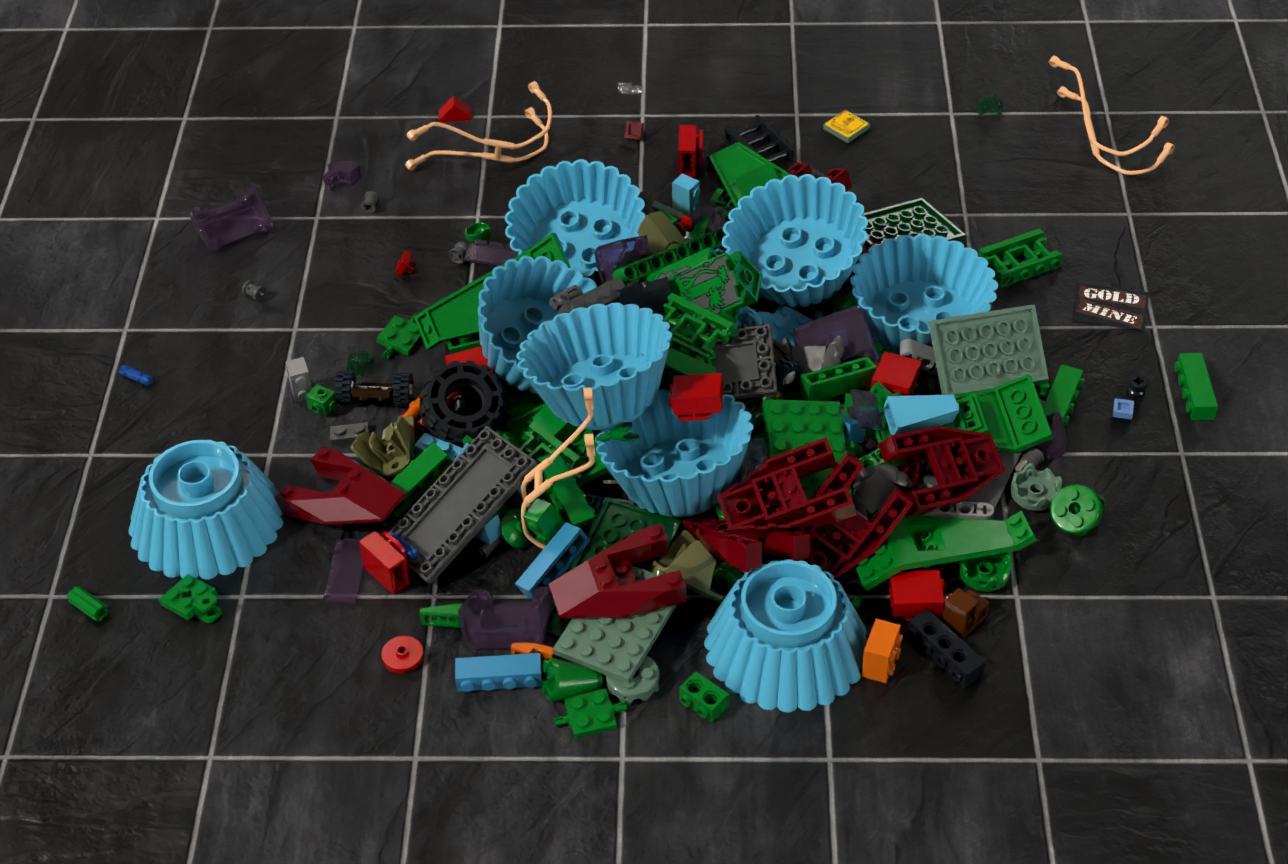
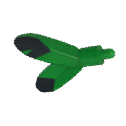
[595,422,640,442]

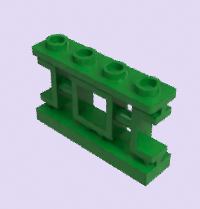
[978,228,1063,288]
[663,292,737,365]
[519,421,585,497]

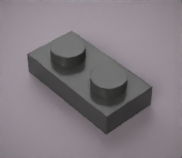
[330,422,369,445]

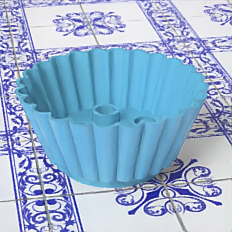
[505,159,646,285]
[721,174,868,307]
[850,234,998,354]
[478,256,597,394]
[516,303,672,430]
[595,389,753,518]
[128,440,283,579]
[704,559,868,713]

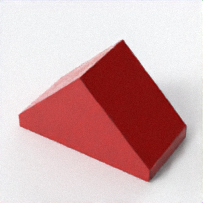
[439,96,472,123]

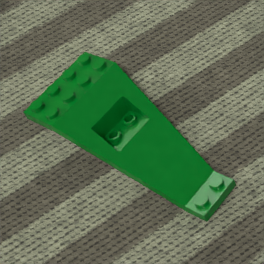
[706,142,791,208]
[414,233,571,350]
[869,373,1054,453]
[855,510,1037,591]

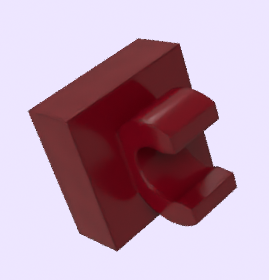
[625,120,644,140]

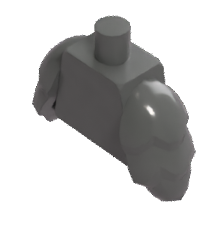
[781,335,844,376]
[851,464,913,519]

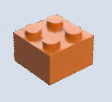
[862,619,903,683]

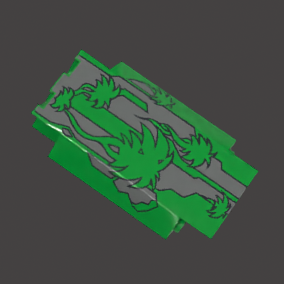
[621,247,762,336]

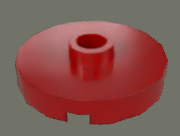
[381,636,424,674]

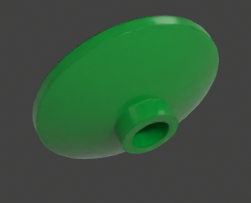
[501,509,535,548]

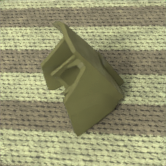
[636,211,686,276]
[350,415,415,478]
[652,530,724,603]

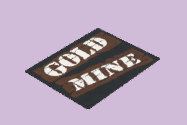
[1072,283,1149,331]

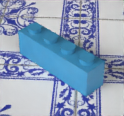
[515,522,591,603]
[455,653,542,692]

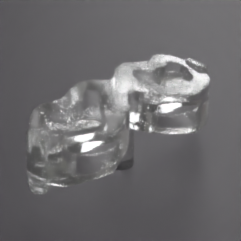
[618,82,642,95]

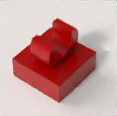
[395,250,417,276]

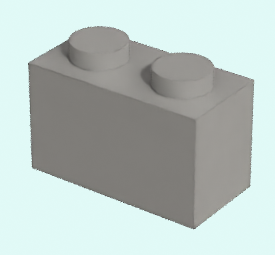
[285,357,312,403]

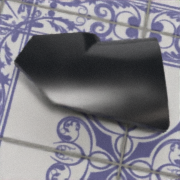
[618,277,672,312]

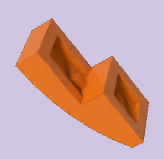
[511,643,557,664]

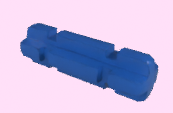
[119,365,153,386]
[390,533,417,560]

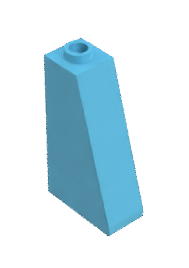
[882,395,959,435]

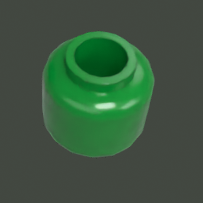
[714,562,744,591]

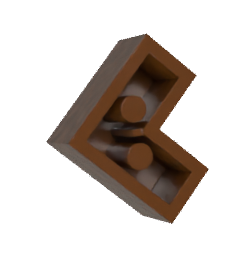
[942,588,990,639]

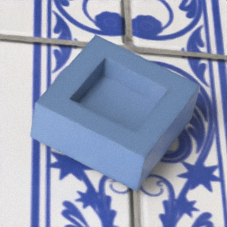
[1112,398,1134,420]

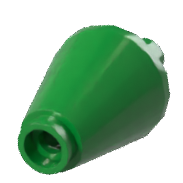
[542,658,602,702]

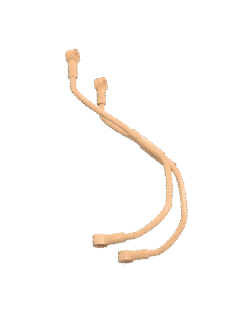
[1049,56,1175,175]
[405,81,552,171]
[521,387,595,549]

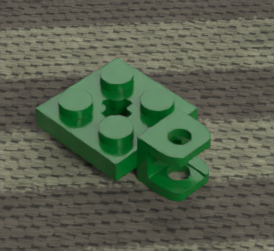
[159,574,222,623]

